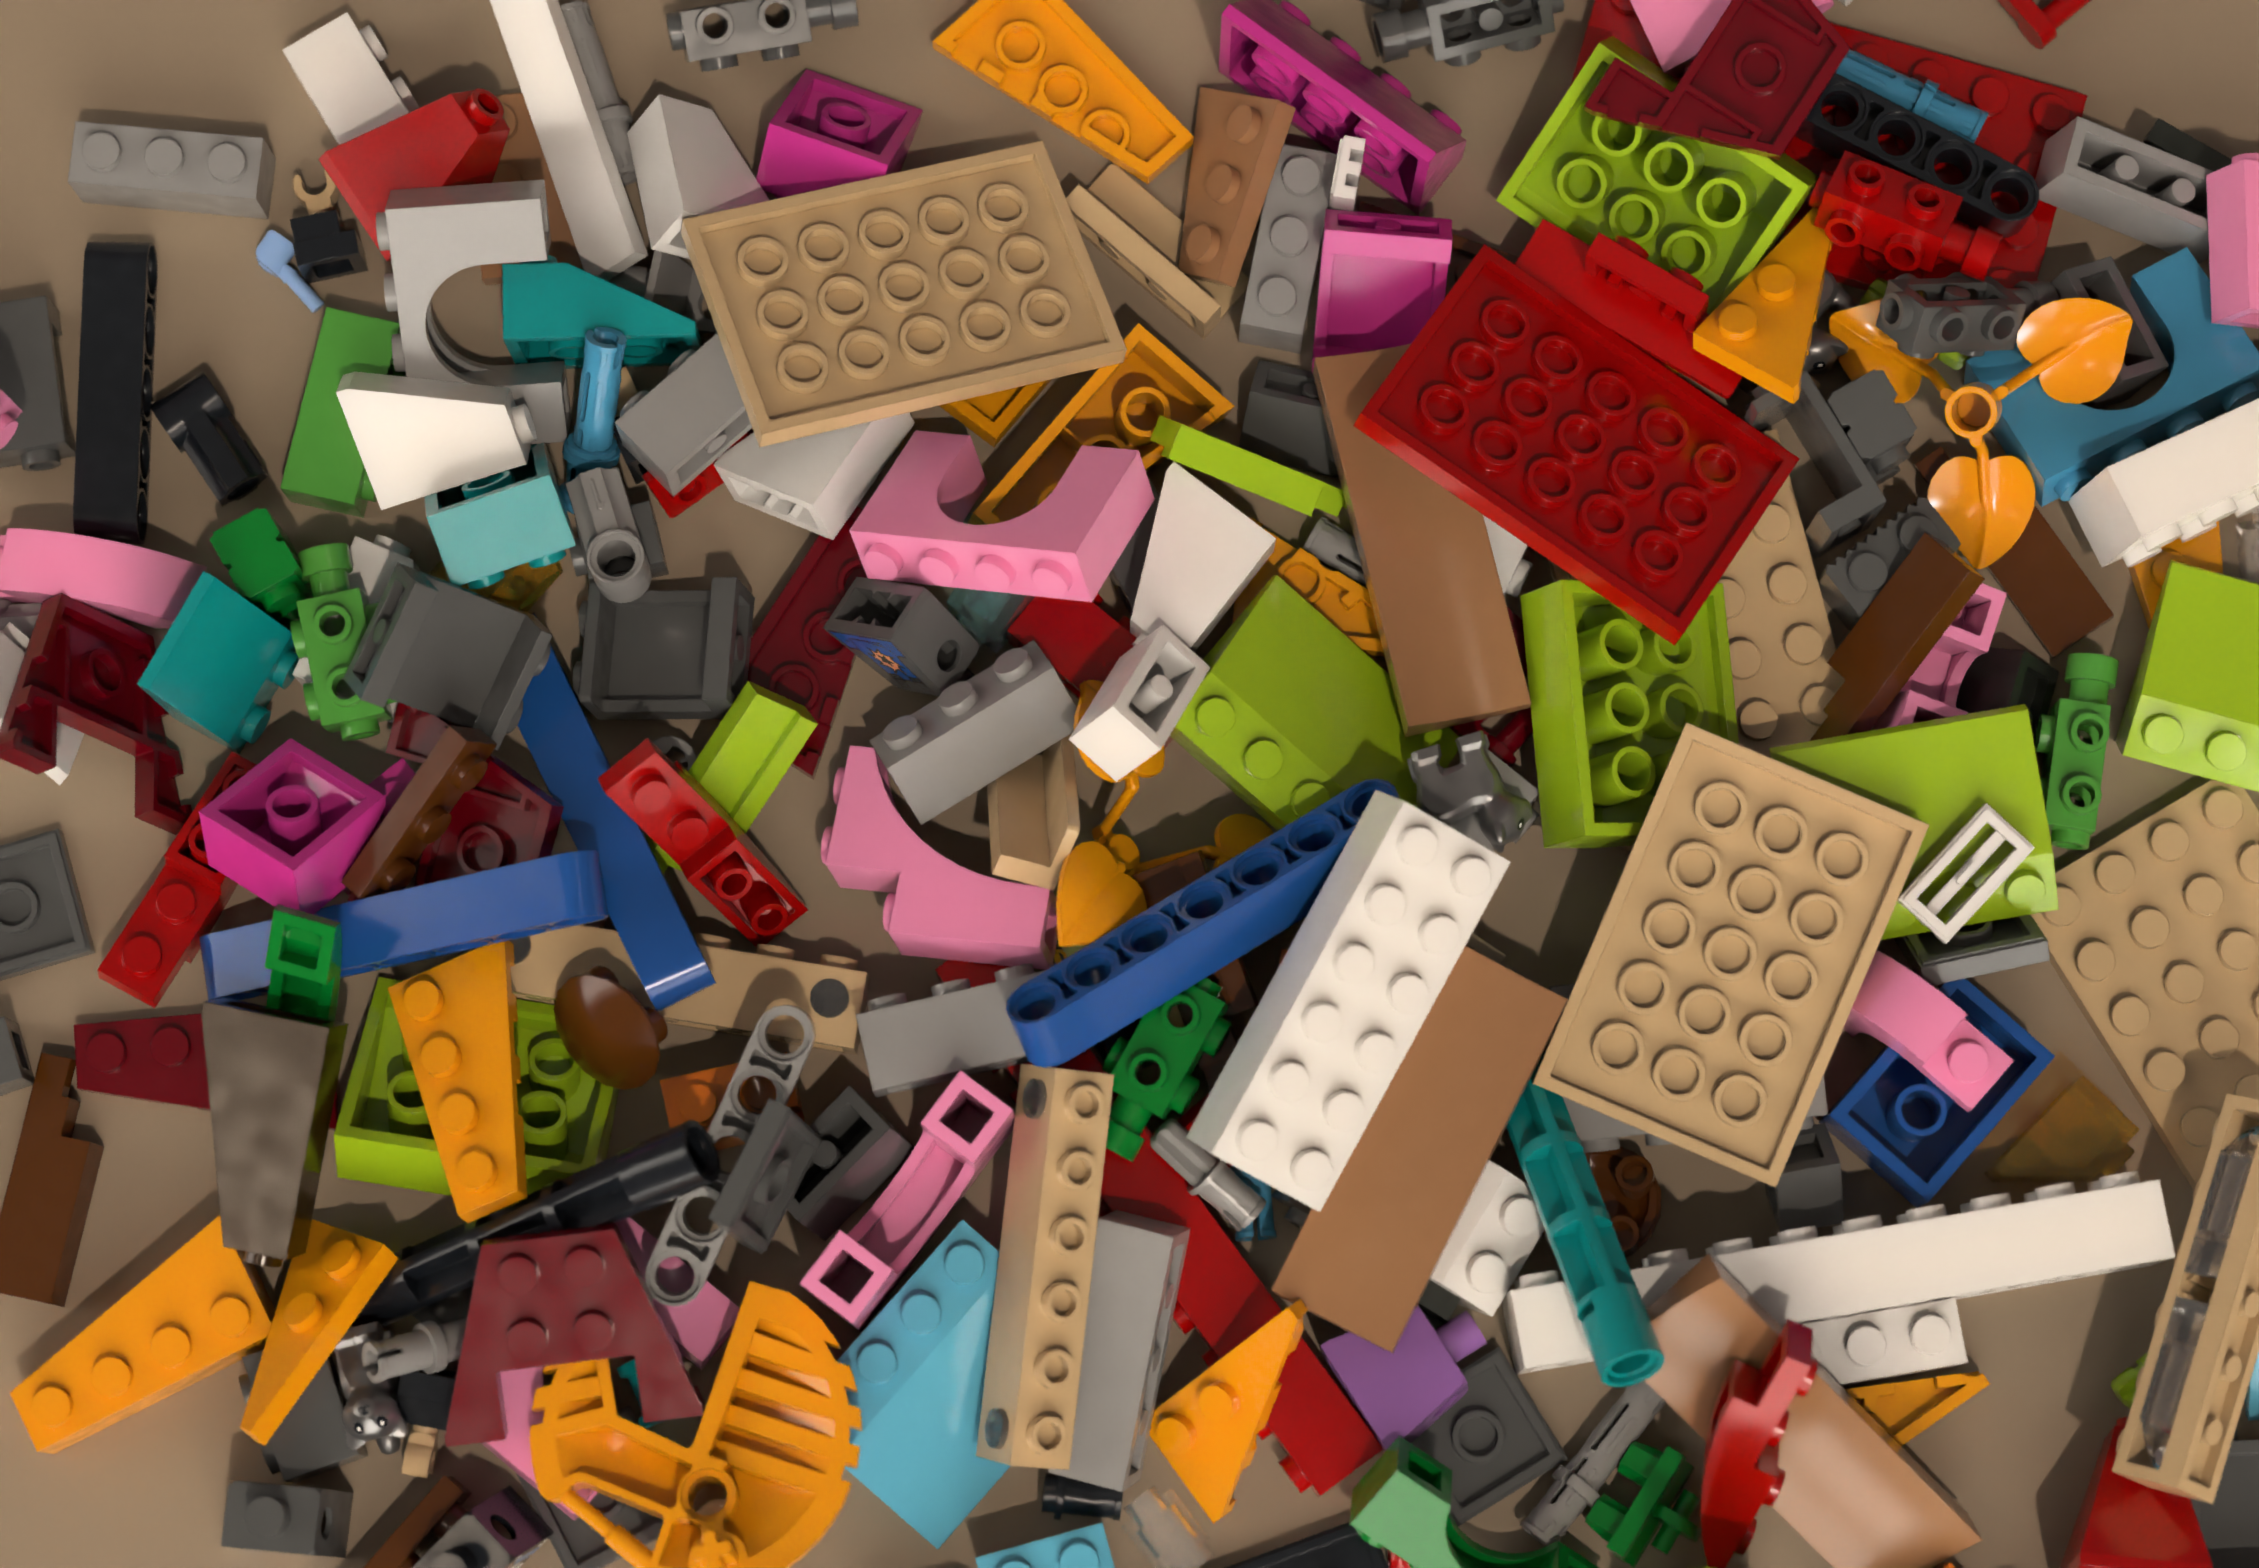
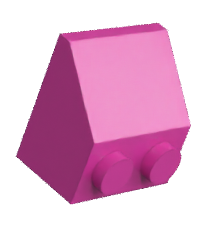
[756,69,923,199]
[199,738,386,914]

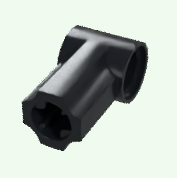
[150,371,268,506]

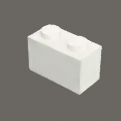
[282,12,419,145]
[1069,625,1210,782]

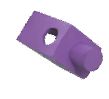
[1320,1305,1487,1452]

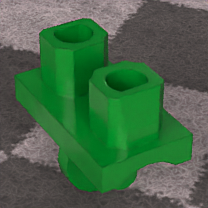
[1585,1441,1702,1568]

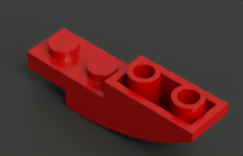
[597,738,808,948]
[97,752,256,1008]
[1700,1319,1819,1568]

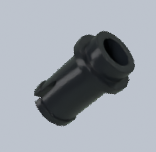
[1041,1472,1123,1521]

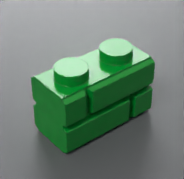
[209,507,313,625]

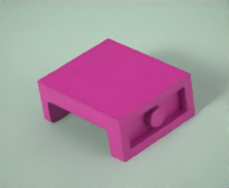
[1312,209,1453,372]

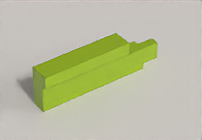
[1150,415,1347,517]
[645,681,818,874]

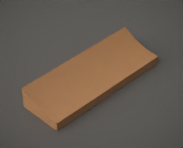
[1313,344,1532,738]
[1271,945,1568,1354]
[1644,1253,1983,1568]

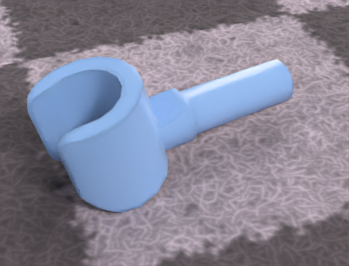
[256,230,325,313]

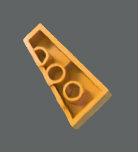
[968,323,1235,525]
[10,1215,276,1454]

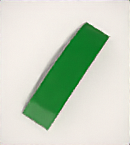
[265,904,342,1021]

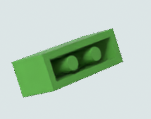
[280,307,406,518]

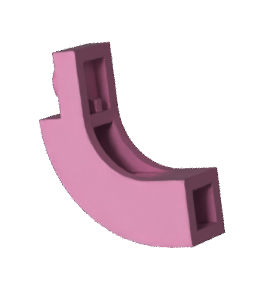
[0,528,207,628]
[1843,950,2014,1112]

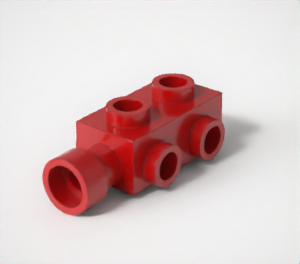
[1808,150,2003,282]

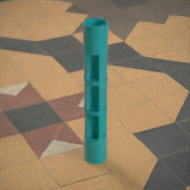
[1506,1050,1664,1387]

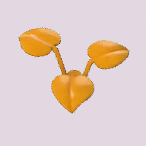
[1829,297,2133,569]
[1056,680,1274,947]

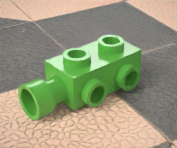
[290,543,397,741]
[2034,653,2119,850]

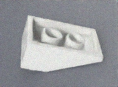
[1430,1160,1545,1317]

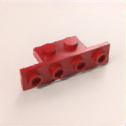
[1515,219,1743,399]

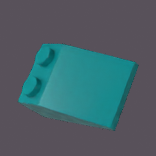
[502,255,703,369]
[424,443,576,589]
[137,571,299,754]

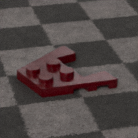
[1584,0,1850,160]
[0,593,192,835]
[348,702,564,902]
[445,1223,705,1447]

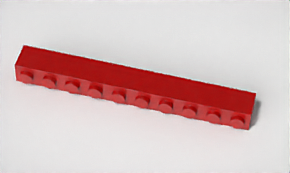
[935,960,1384,1497]

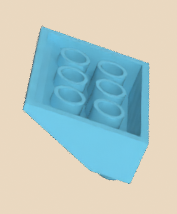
[836,1219,1011,1549]

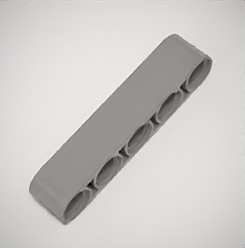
[645,1005,816,1307]

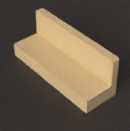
[1066,164,1249,340]
[987,733,1080,891]

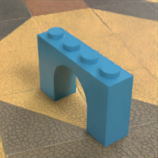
[1964,247,2259,507]

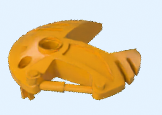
[529,1281,862,1568]

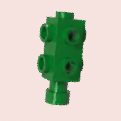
[1102,978,1233,1162]

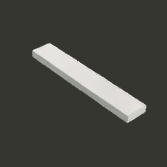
[490,0,648,281]

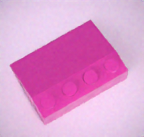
[1218,0,1467,216]

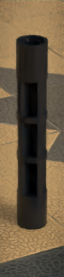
[351,1120,720,1327]

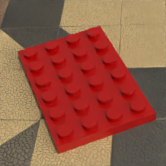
[1353,244,1800,646]

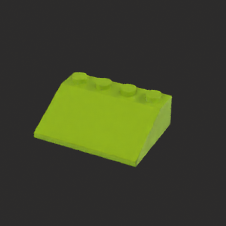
[1496,36,1819,314]
[2115,560,2259,792]
[1170,574,1459,831]
[1520,580,1739,848]
[1769,704,2059,940]
[334,977,619,1196]

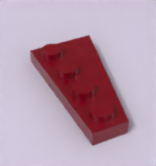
[718,506,883,780]
[74,1013,341,1131]

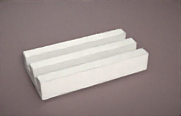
[1328,135,1366,211]
[1897,803,2035,944]

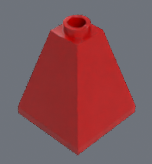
[318,88,510,261]
[2060,1417,2213,1568]

